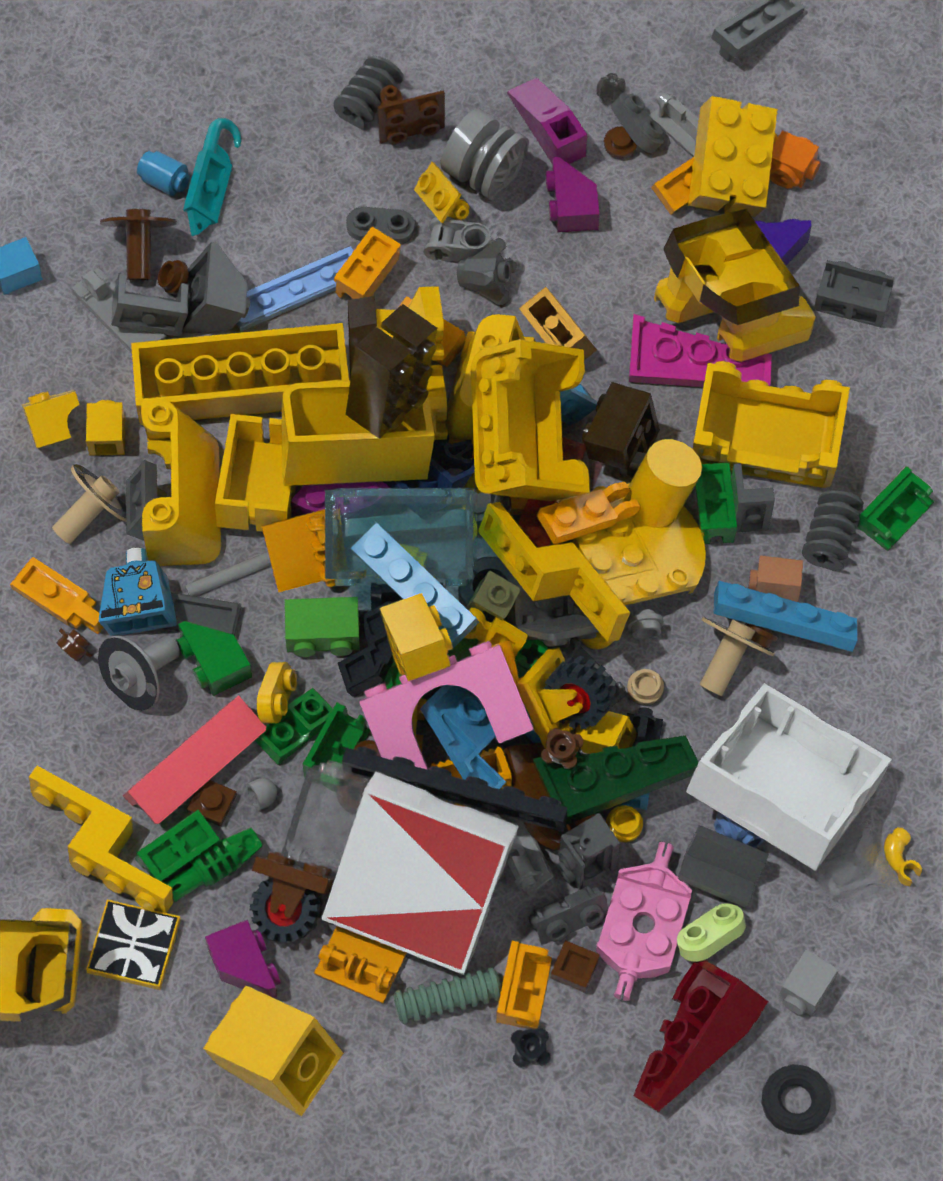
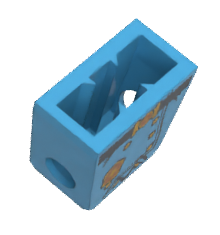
[99,548,177,636]

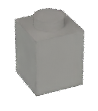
[779,950,839,1017]

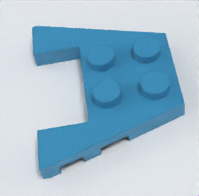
[420,685,542,789]

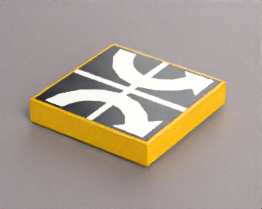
[86,900,181,990]

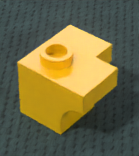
[22,390,80,448]

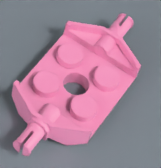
[596,842,692,1001]

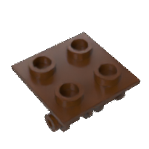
[378,85,445,144]

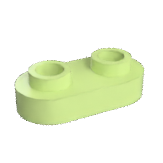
[677,904,746,962]

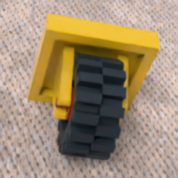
[516,647,616,749]

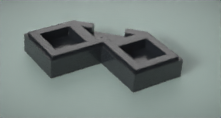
[337,601,394,697]

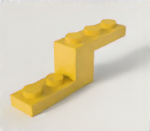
[478,502,630,643]
[29,766,173,913]

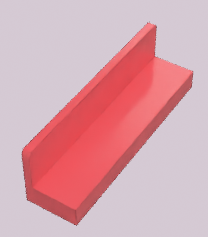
[123,695,266,824]

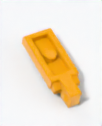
[10,557,104,634]

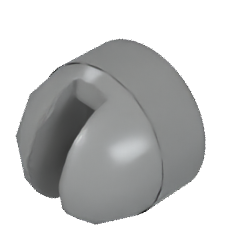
[246,778,277,811]

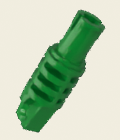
[163,828,263,903]

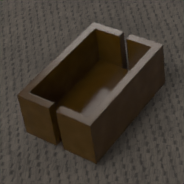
[345,304,437,439]

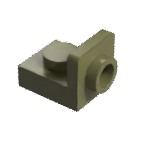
[466,571,520,620]

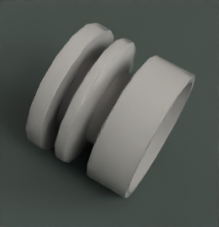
[441,108,529,200]

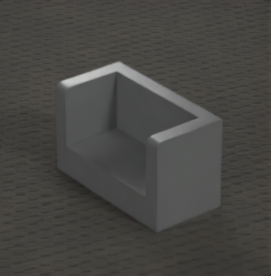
[111,273,188,337]

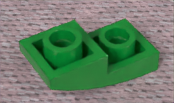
[254,688,333,765]

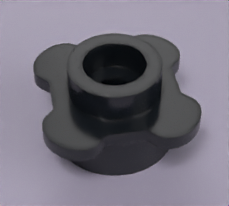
[511,1028,551,1067]

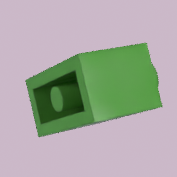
[285,597,360,657]

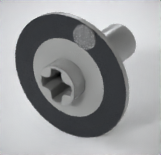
[98,635,180,711]

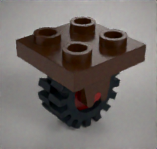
[250,851,335,942]

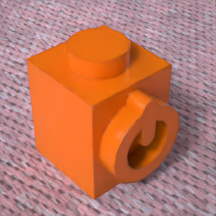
[769,130,821,189]

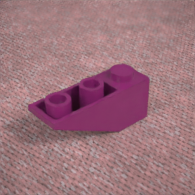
[507,78,587,164]

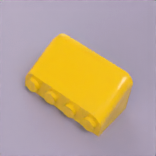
[282,381,435,486]

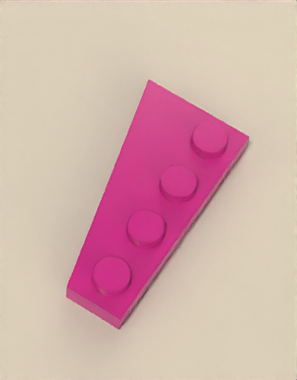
[629,314,772,387]

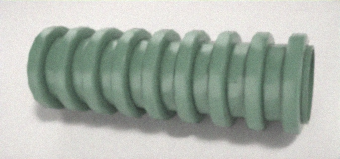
[394,967,501,1024]

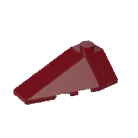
[633,960,769,1112]

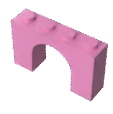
[359,641,534,770]

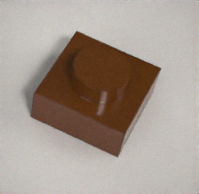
[187,780,237,827]
[550,940,600,992]

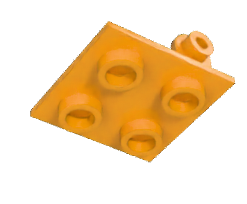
[261,507,348,592]
[314,926,407,1003]

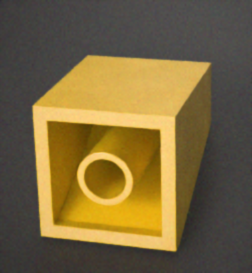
[203,986,343,1117]

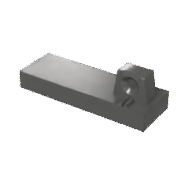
[711,0,805,62]

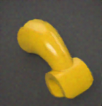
[884,827,922,886]

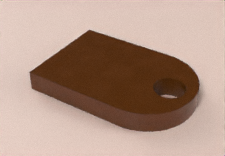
[503,743,595,850]

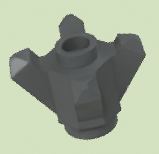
[457,237,517,305]

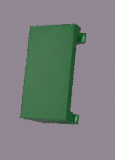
[695,463,737,544]
[858,466,934,551]
[303,702,370,793]
[135,810,220,882]

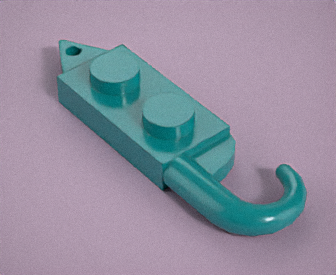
[183,118,242,236]

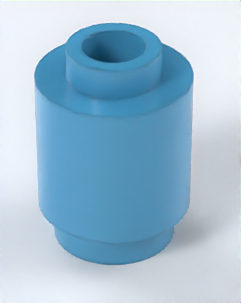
[137,151,190,196]

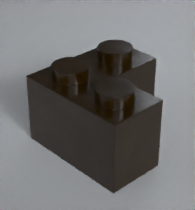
[582,382,660,470]

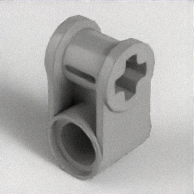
[424,217,491,262]

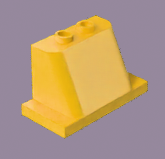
[445,314,536,458]

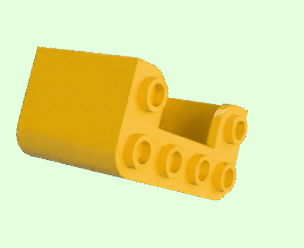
[471,339,590,501]
[692,361,850,488]

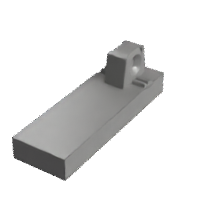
[72,268,166,354]

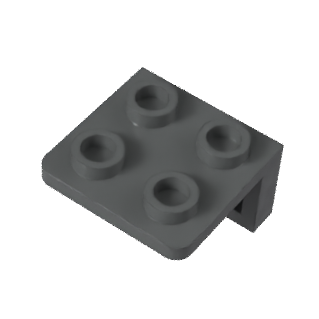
[507,585,599,646]

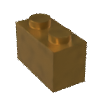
[519,287,597,361]

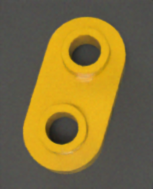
[257,662,297,723]

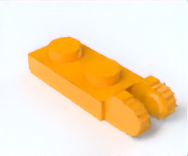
[537,481,641,545]

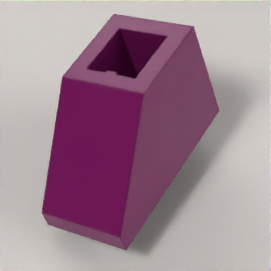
[546,157,600,232]
[205,920,281,998]

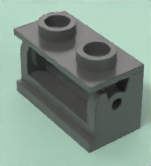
[814,260,895,328]
[557,813,620,890]

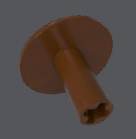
[100,209,177,280]

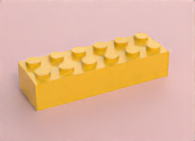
[131,323,349,425]

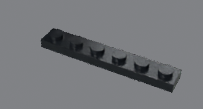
[342,747,567,832]

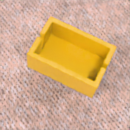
[688,96,778,217]
[215,414,296,532]

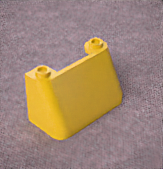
[141,400,221,566]

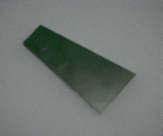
[533,735,699,825]

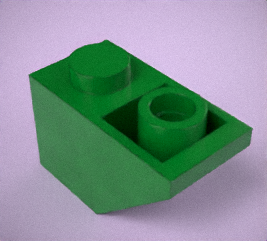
[176,621,252,696]

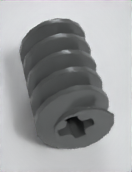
[334,56,404,129]
[802,490,864,571]

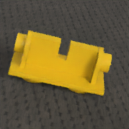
[414,162,469,223]

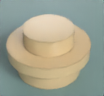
[627,669,664,705]

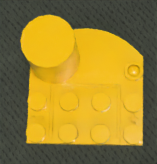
[554,439,706,605]

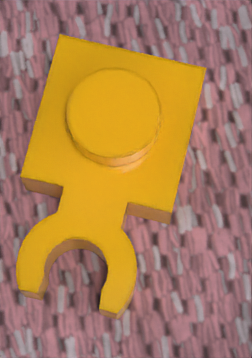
[464,607,528,657]

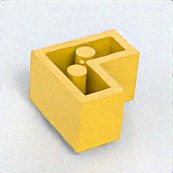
[380,593,453,681]

